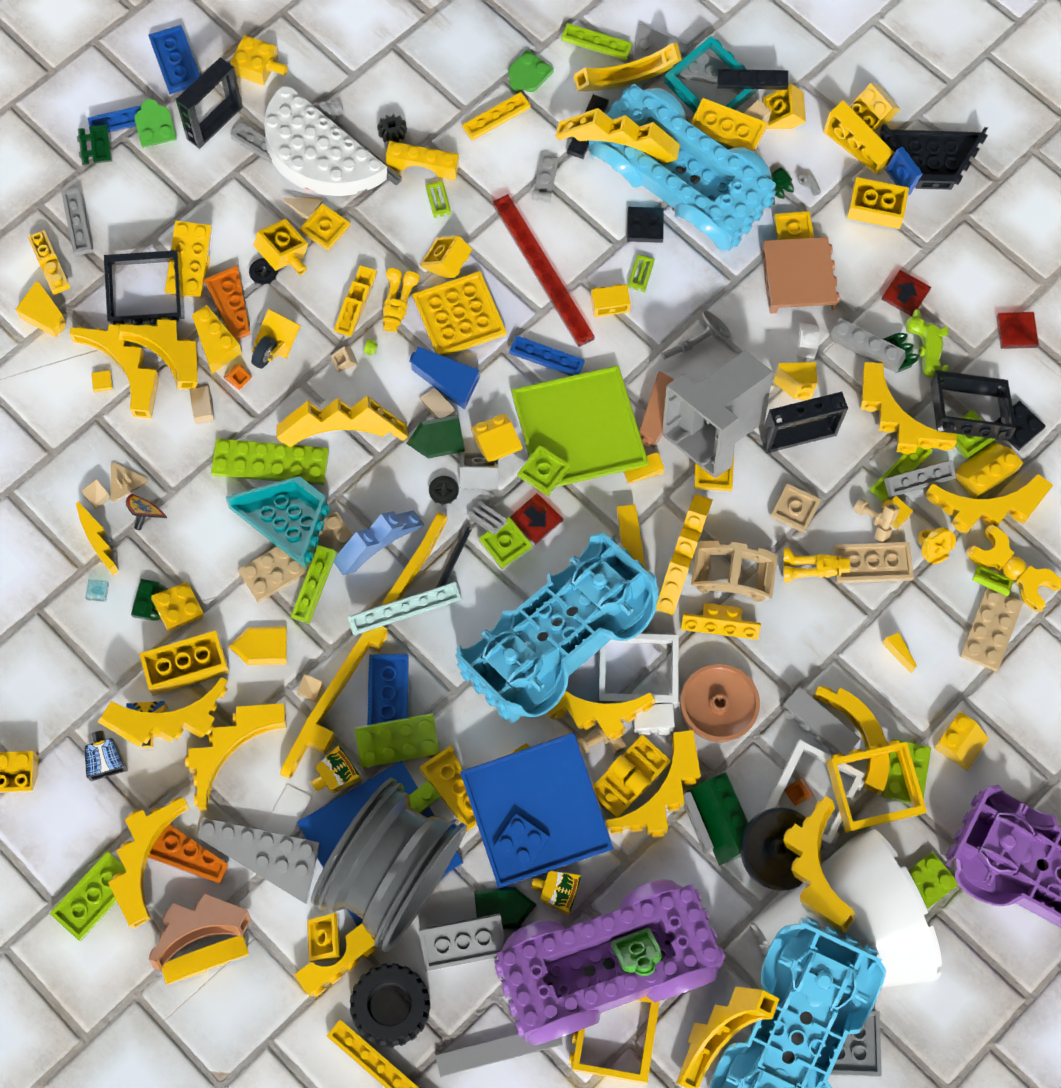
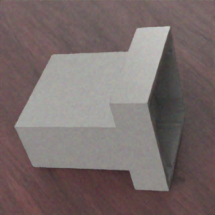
[662,350,773,479]

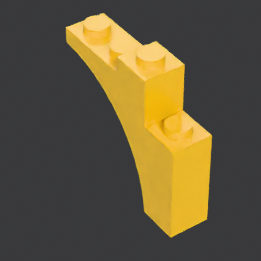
[118,318,198,389]

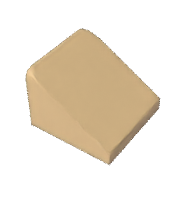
[331,346,358,372]

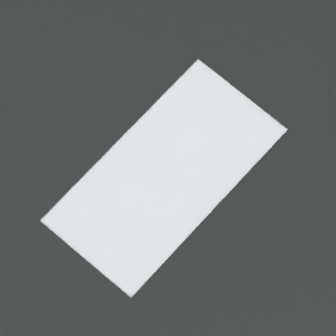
[263,784,312,836]

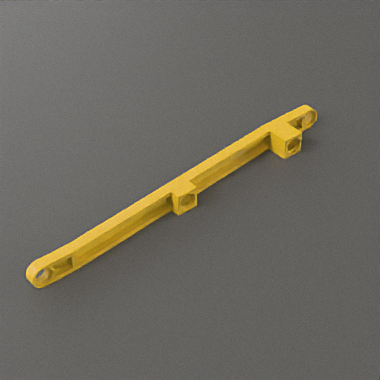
[280,512,448,779]

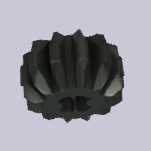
[377,113,407,143]

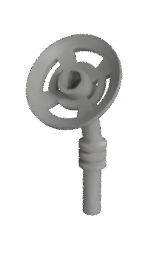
[661,311,731,360]

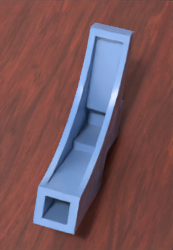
[334,510,425,575]

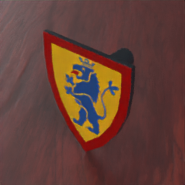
[125,494,167,530]

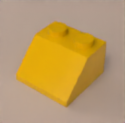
[763,84,806,129]
[420,235,472,278]
[773,362,818,400]
[470,413,523,463]
[934,711,989,771]

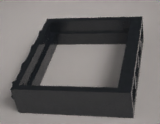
[176,57,243,149]
[104,250,185,325]
[930,370,1016,441]
[760,391,848,454]

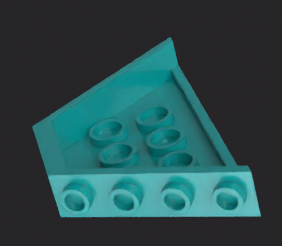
[225,476,330,569]

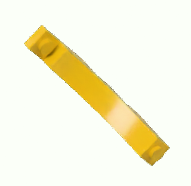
[555,108,680,164]
[276,395,408,447]

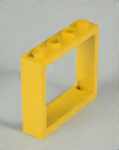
[826,740,927,833]
[568,996,660,1084]

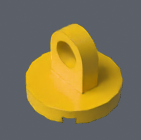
[918,527,956,564]

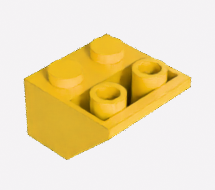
[850,83,901,131]
[0,751,39,793]

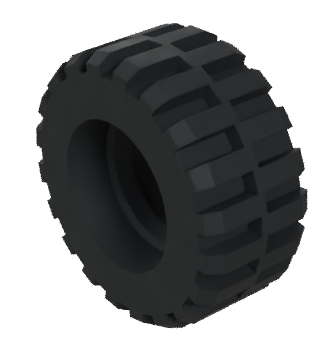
[349,963,431,1048]

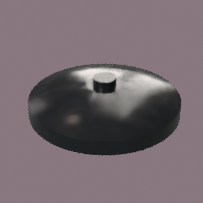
[740,807,806,891]

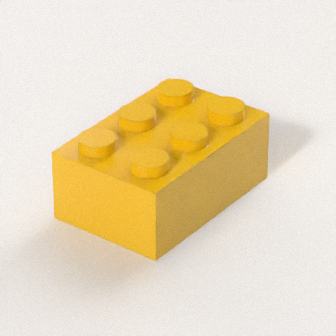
[847,177,909,229]

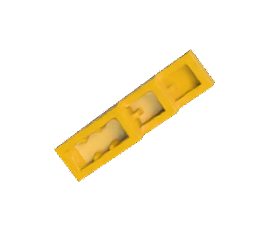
[334,265,378,337]
[76,501,119,575]
[616,504,645,569]
[161,935,249,985]

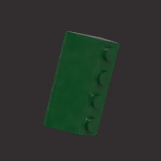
[687,772,748,866]

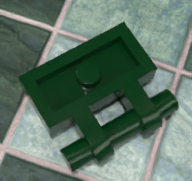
[77,125,113,165]

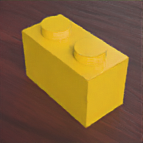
[590,284,631,317]

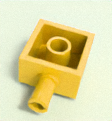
[230,35,288,86]
[253,219,308,275]

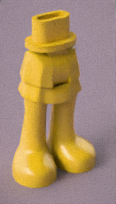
[382,268,420,333]
[784,547,850,583]

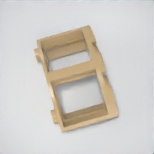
[691,541,778,602]

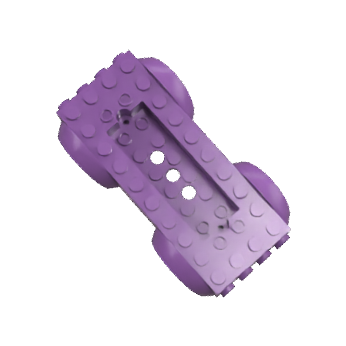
[945,785,1061,928]
[494,879,725,1046]

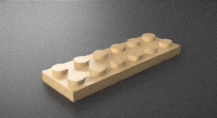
[238,511,353,603]

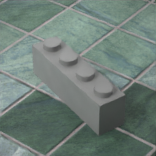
[830,318,906,373]
[781,687,861,756]

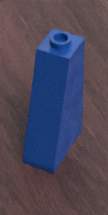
[409,346,480,409]

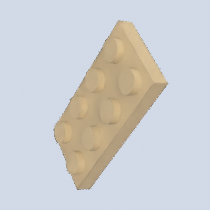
[832,542,914,583]
[960,587,1023,672]

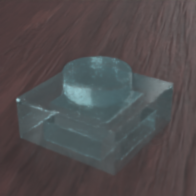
[85,579,109,602]

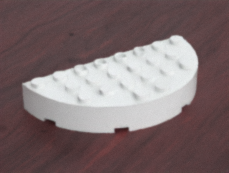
[264,83,387,196]

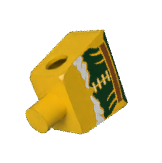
[310,745,362,794]
[531,871,582,916]

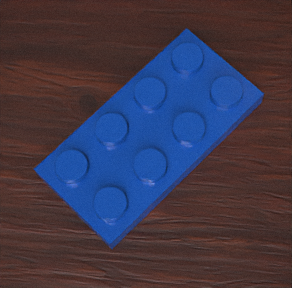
[148,25,200,95]
[367,654,409,725]

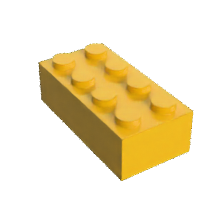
[139,630,229,696]

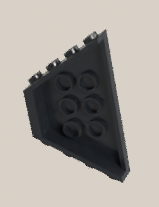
[879,124,988,190]

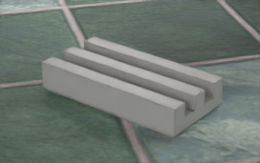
[467,501,508,535]

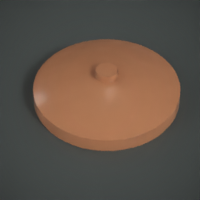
[680,664,760,743]

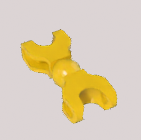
[966,525,1061,612]

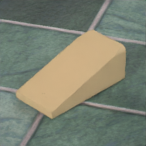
[189,386,214,423]
[419,387,456,419]

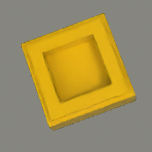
[91,370,113,392]

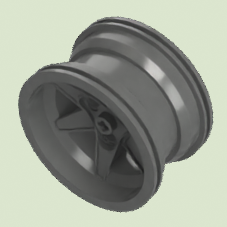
[310,778,467,952]

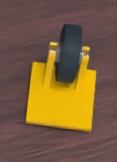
[251,309,301,369]

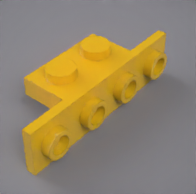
[681,603,761,640]

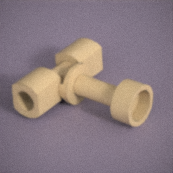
[854,499,900,543]
[578,720,626,755]

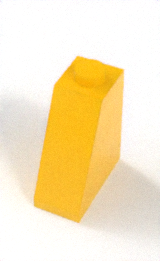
[15,281,66,337]

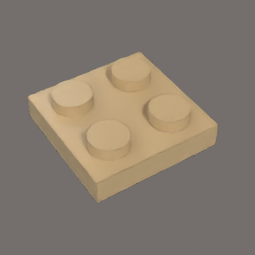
[770,483,821,534]

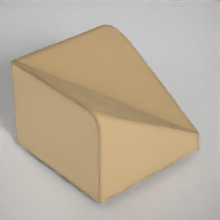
[82,479,110,509]
[297,674,323,703]

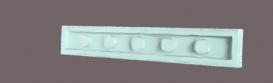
[347,582,462,636]

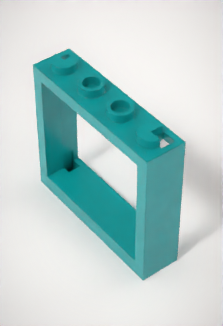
[664,36,758,114]

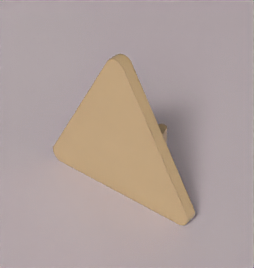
[283,198,322,219]
[110,463,148,502]

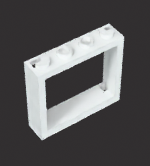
[598,631,679,708]
[763,740,865,847]

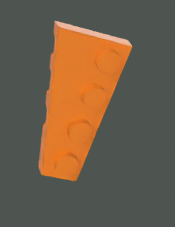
[204,265,250,341]
[148,824,229,885]

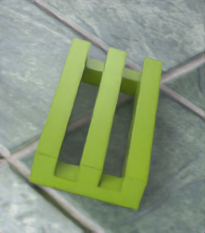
[426,181,451,218]
[628,254,655,293]
[972,565,1014,597]

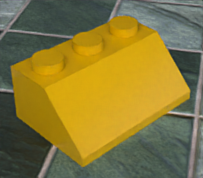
[954,442,1023,499]

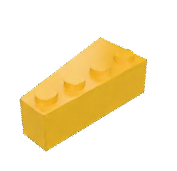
[824,100,894,175]

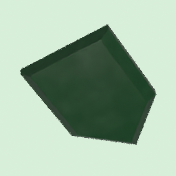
[406,415,465,459]
[474,887,537,930]

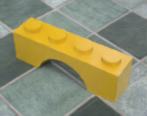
[386,141,460,181]
[294,924,377,997]

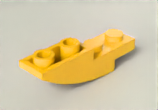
[27,230,70,295]

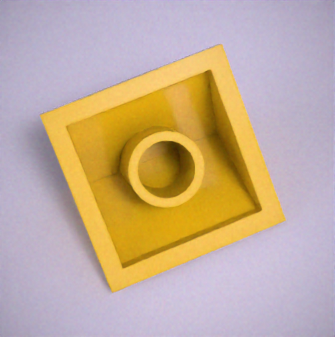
[307,913,341,962]

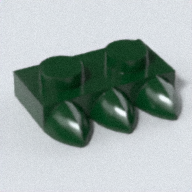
[771,167,794,205]
[883,333,920,374]
[131,579,168,621]

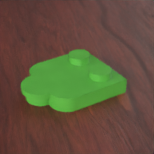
[508,50,554,92]
[135,99,177,148]
[610,927,662,976]

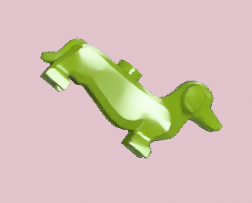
[906,309,948,380]

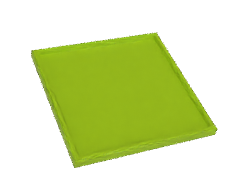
[511,365,649,491]

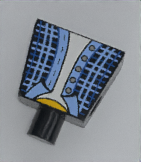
[85,731,128,782]

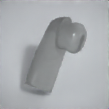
[798,174,821,196]

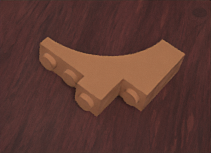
[149,894,251,971]

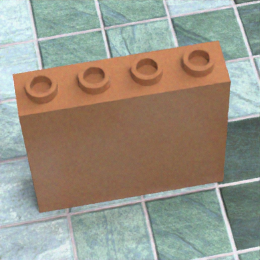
[761,237,840,314]

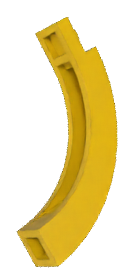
[573,43,682,92]
[813,686,889,795]

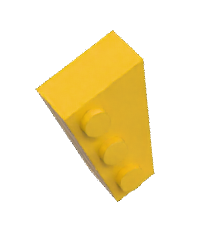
[192,305,242,374]

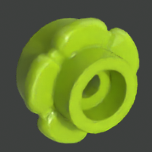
[364,339,378,356]

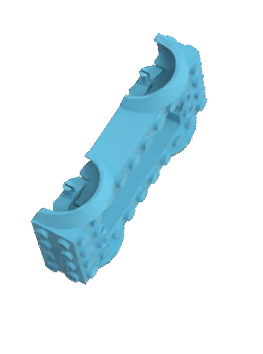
[589,84,776,251]
[455,532,659,724]
[709,917,886,1088]

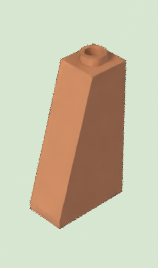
[639,371,674,448]

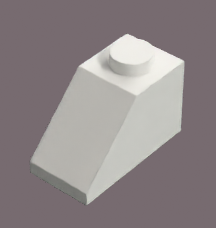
[796,322,820,359]

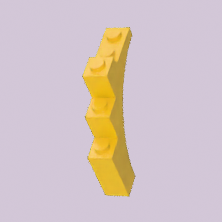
[69,324,159,418]
[861,362,957,454]
[925,474,1053,535]
[656,494,713,615]
[98,677,228,747]
[547,691,656,740]
[185,703,287,812]
[605,730,701,838]
[783,796,856,933]
[108,797,190,929]
[676,986,779,1088]

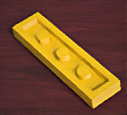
[462,92,530,141]

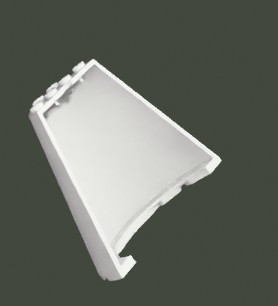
[750,827,942,987]

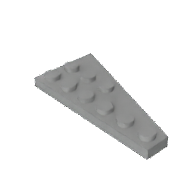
[633,24,730,84]
[197,817,320,904]

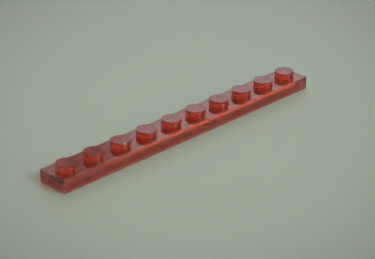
[492,194,595,348]

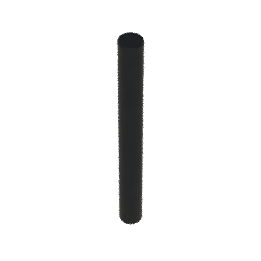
[436,526,472,588]

